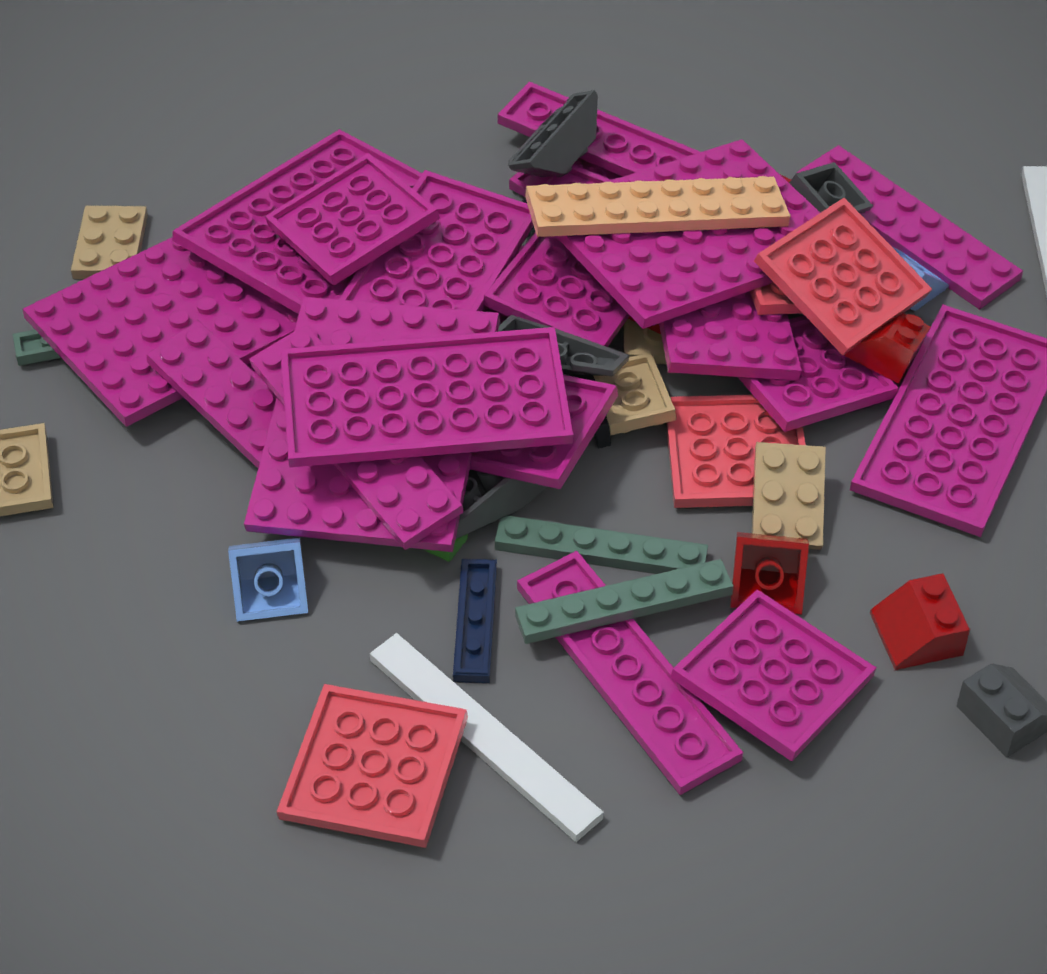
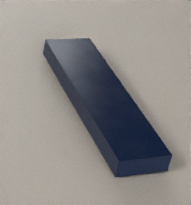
[453,559,497,683]

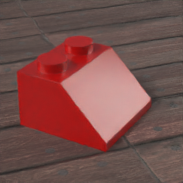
[839,313,931,384]
[730,532,809,615]
[870,573,970,670]

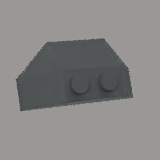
[508,90,598,177]

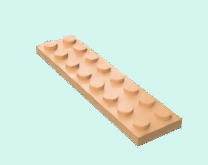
[525,176,791,237]

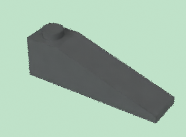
[498,315,629,376]
[456,470,548,539]

